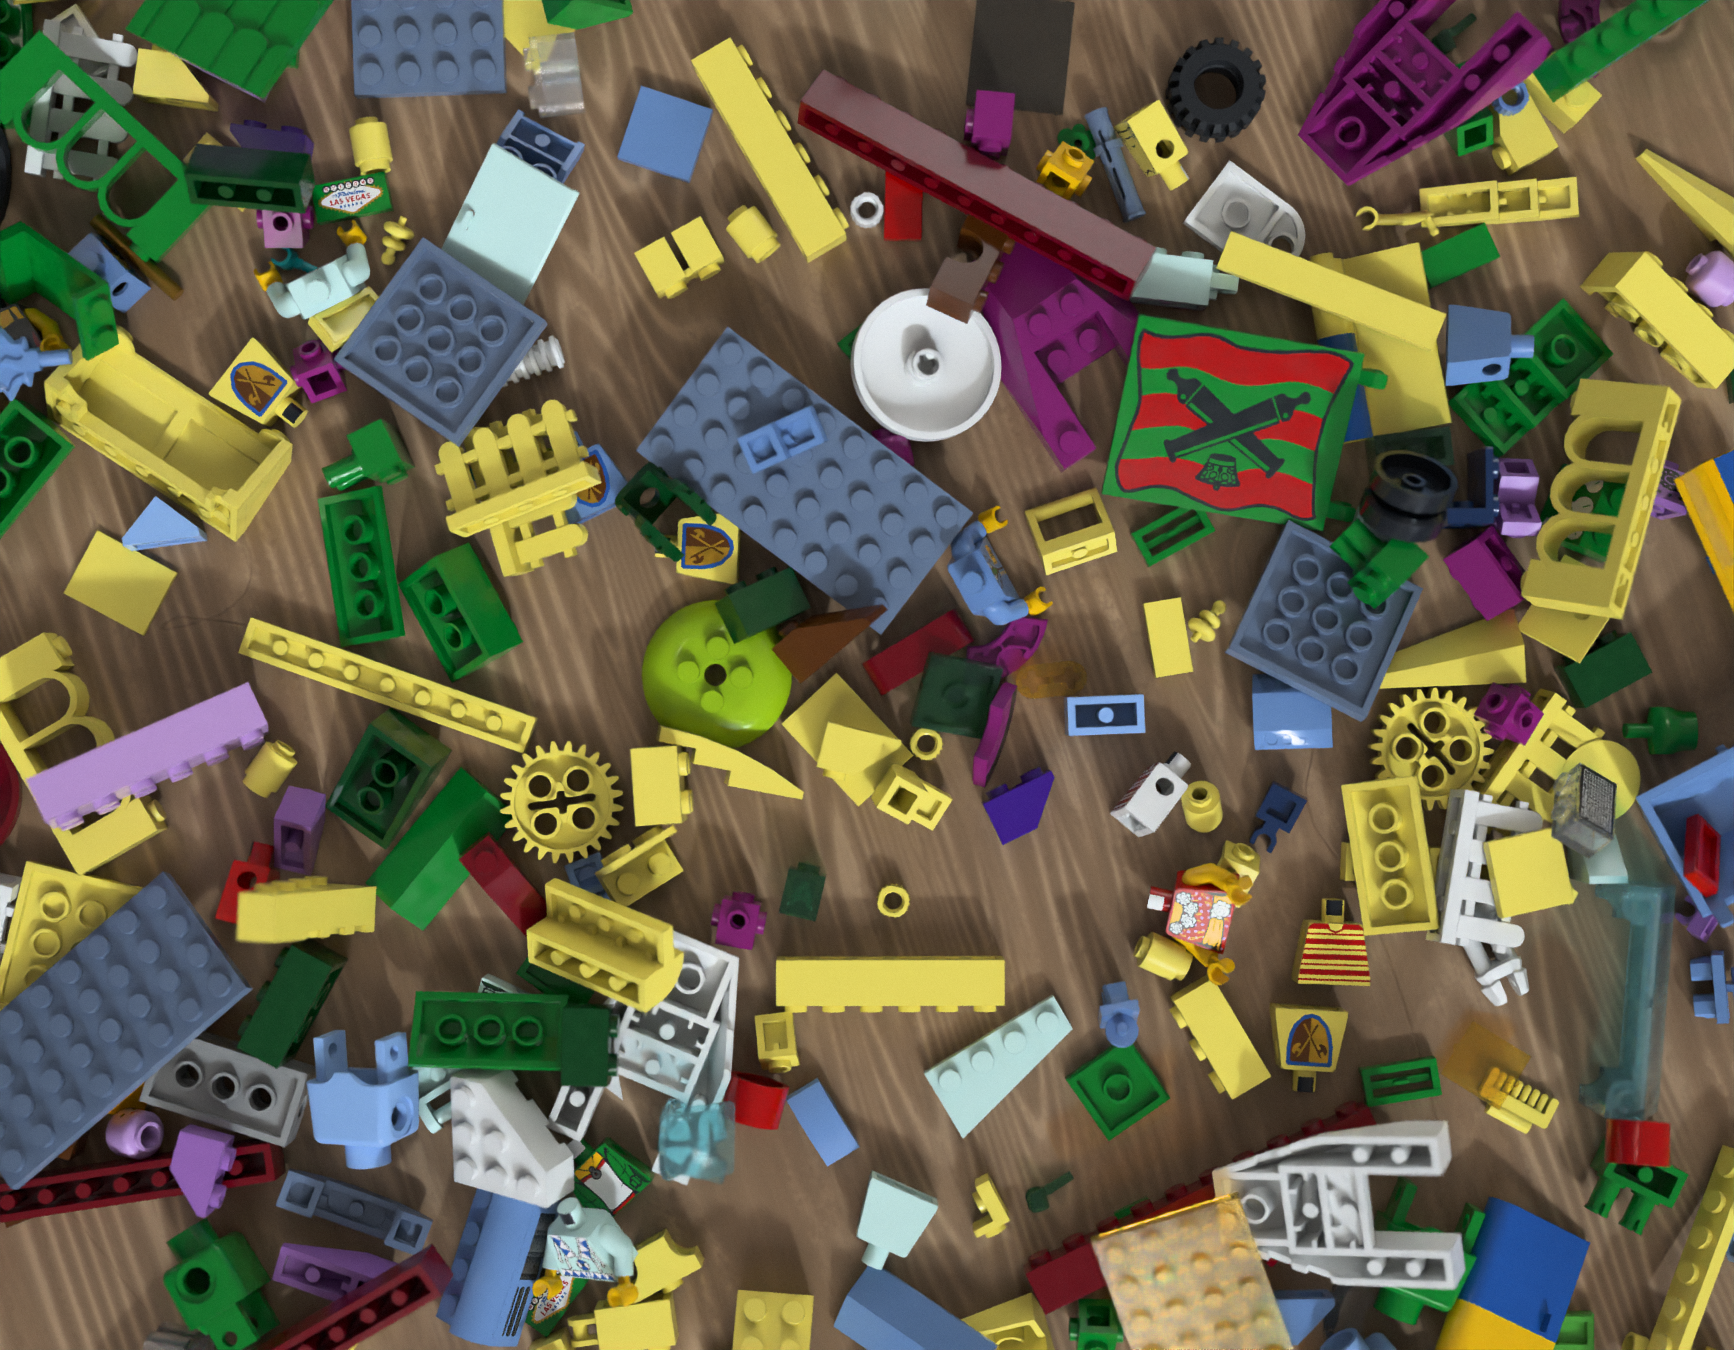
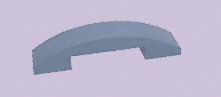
[275,1168,433,1255]

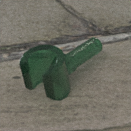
[1430,13,1477,55]
[1025,1171,1074,1213]

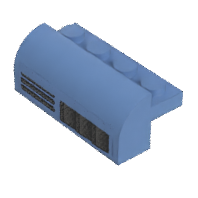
[436,1188,561,1347]

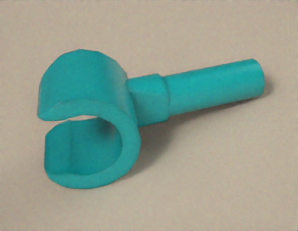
[271,248,318,273]

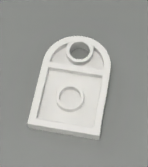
[1183,160,1305,257]

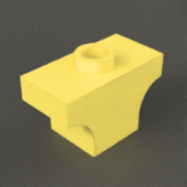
[631,1228,704,1304]

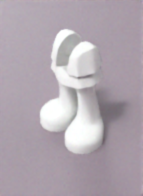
[1460,902,1529,1006]

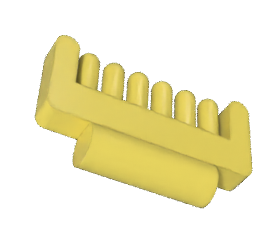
[1477,1066,1559,1134]

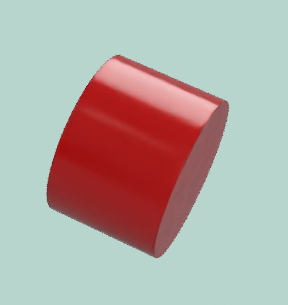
[720,1071,789,1130]
[1605,1119,1670,1167]

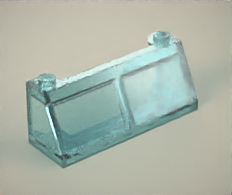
[1578,880,1676,1121]

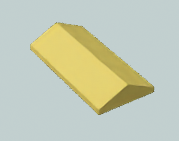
[1341,776,1440,936]

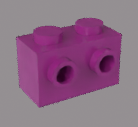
[963,90,1015,160]
[1443,525,1525,621]

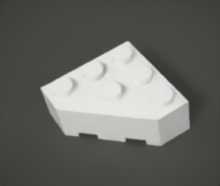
[450,1068,574,1208]

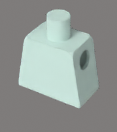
[856,1170,938,1270]

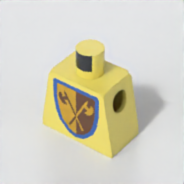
[208,337,308,428]
[655,513,741,585]
[1269,1003,1348,1093]

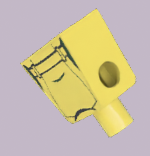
[1113,100,1190,191]

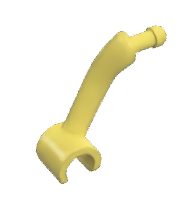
[1356,206,1439,237]

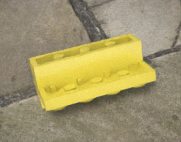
[526,878,684,1013]

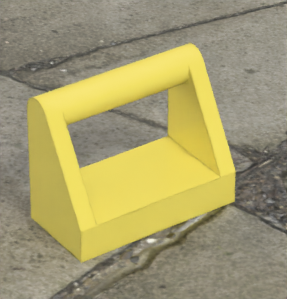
[1024,487,1117,575]

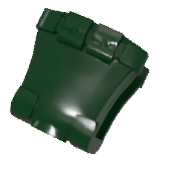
[615,462,717,562]

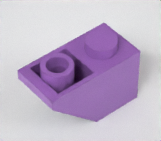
[170,1124,236,1218]

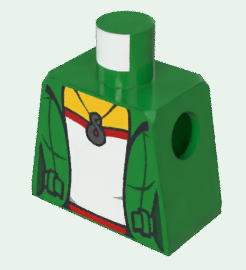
[566,1137,655,1217]

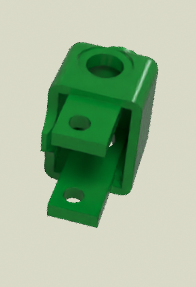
[1373,1175,1486,1325]
[162,1217,281,1350]

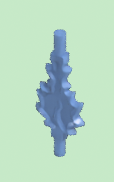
[0,326,73,401]

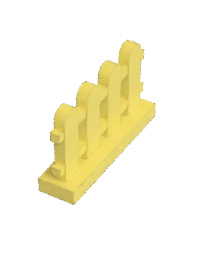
[434,400,602,538]
[463,409,588,577]
[1472,689,1606,837]

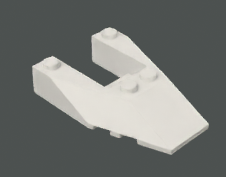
[547,930,739,1185]
[1212,1121,1465,1289]

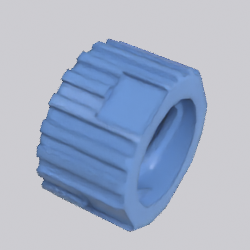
[1492,81,1530,116]

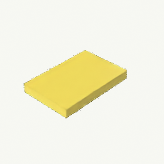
[782,673,914,807]

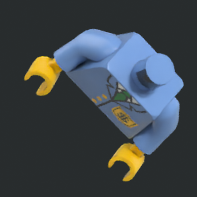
[947,506,1053,625]

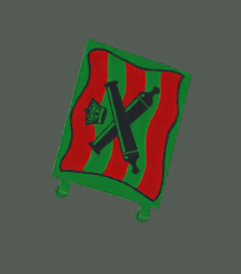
[1101,314,1388,531]

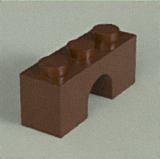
[926,214,1017,324]

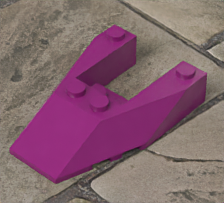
[1298,0,1555,186]
[970,242,1140,473]

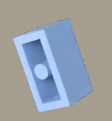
[1064,694,1145,736]

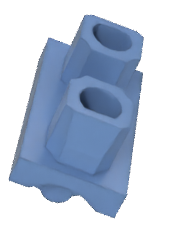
[1690,950,1734,1024]
[1098,981,1140,1048]

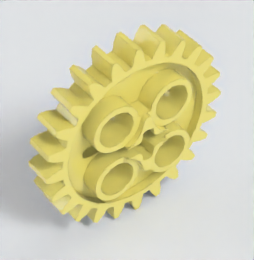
[1368,688,1494,811]
[500,741,623,863]

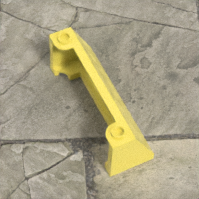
[44,325,293,542]

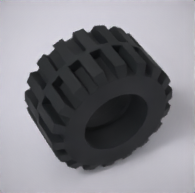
[1165,38,1266,143]

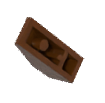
[772,604,888,684]

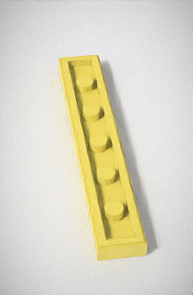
[1216,231,1446,351]

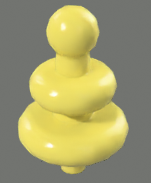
[381,216,414,265]
[1188,600,1226,643]

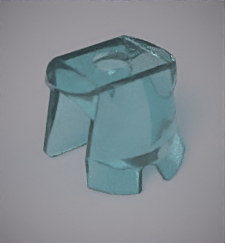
[659,1098,735,1184]

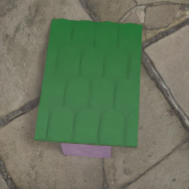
[125,0,334,103]

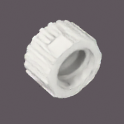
[850,192,884,229]

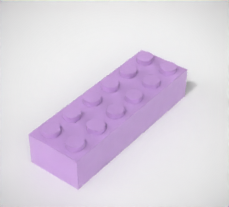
[25,682,269,831]

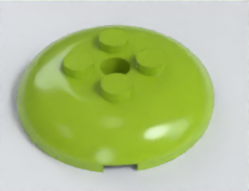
[642,600,792,748]

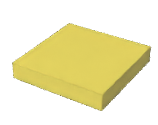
[1483,827,1574,918]

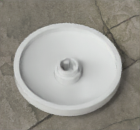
[850,288,1002,442]

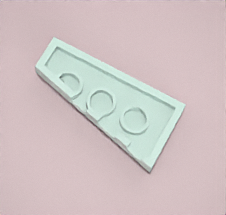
[924,994,1073,1138]

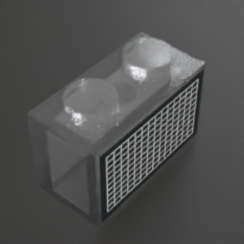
[1551,762,1617,859]

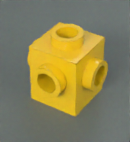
[1036,141,1095,200]

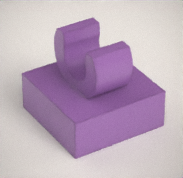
[1675,896,1718,943]

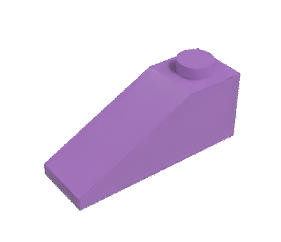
[272,1243,399,1301]

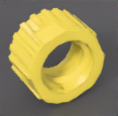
[909,727,943,760]
[876,883,910,918]

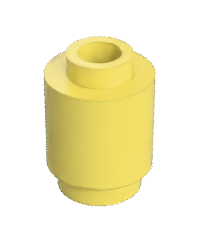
[349,117,393,175]
[726,205,780,263]
[242,740,297,798]
[1181,781,1223,833]
[1133,932,1193,981]

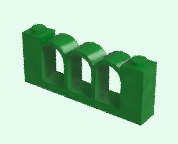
[0,30,213,263]

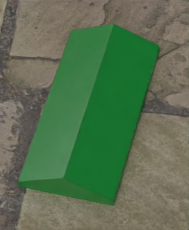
[318,486,406,647]
[365,767,513,931]
[408,991,569,1071]

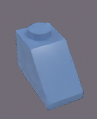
[1253,1289,1335,1350]

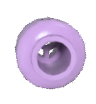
[1685,251,1734,308]
[105,1107,164,1160]

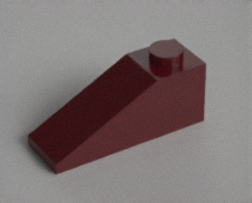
[458,831,547,938]

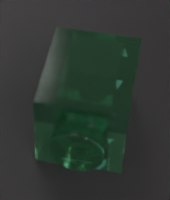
[778,861,827,922]

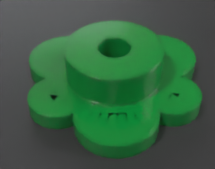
[1057,124,1096,160]

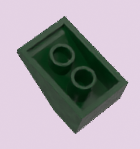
[326,707,452,850]

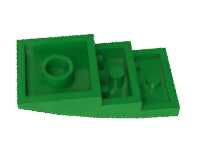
[1448,298,1614,458]

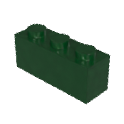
[184,144,315,214]

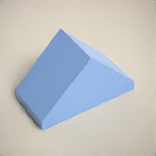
[122,496,207,551]

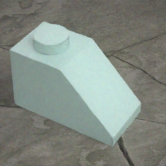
[1567,826,1628,884]

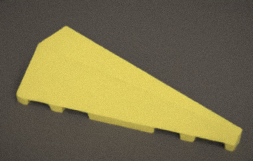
[1635,149,1734,259]
[1379,609,1526,689]
[961,1292,1055,1350]

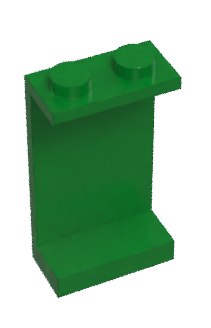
[0,221,119,361]

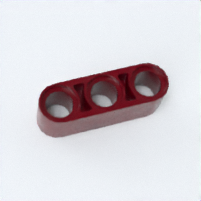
[862,608,975,696]

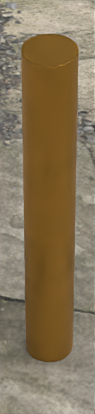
[89,214,184,301]

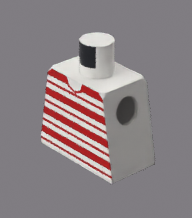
[1110,751,1191,837]

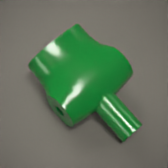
[1622,707,1698,754]

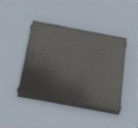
[966,0,1075,116]

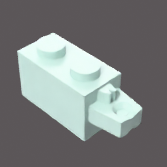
[1129,247,1239,311]

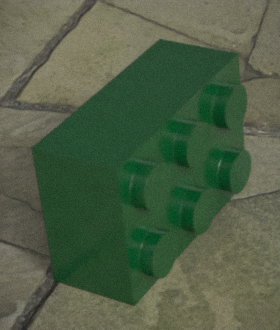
[237,938,348,1069]

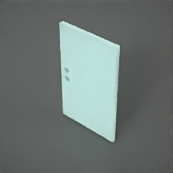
[441,143,579,305]

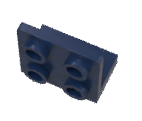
[1442,446,1499,529]

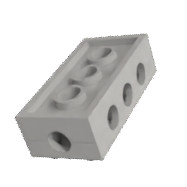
[139,1031,316,1147]

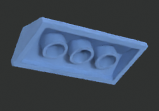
[834,1266,998,1350]

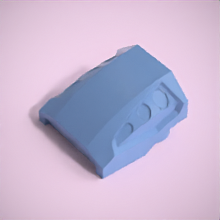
[497,109,585,184]
[1252,674,1333,750]

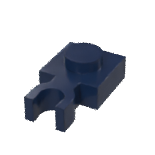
[1249,781,1307,853]

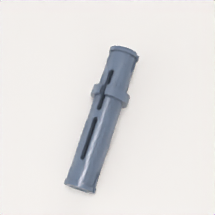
[1084,107,1146,223]

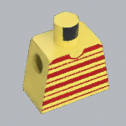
[1291,898,1370,986]

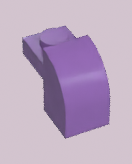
[1490,458,1542,538]

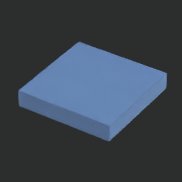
[617,86,713,183]

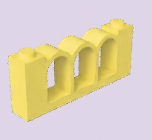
[1521,379,1682,619]
[0,632,168,876]

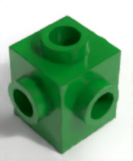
[1068,1298,1124,1350]

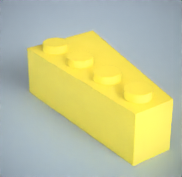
[1580,251,1734,389]
[237,876,376,943]

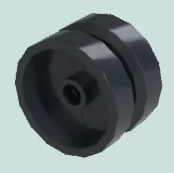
[1359,450,1458,543]

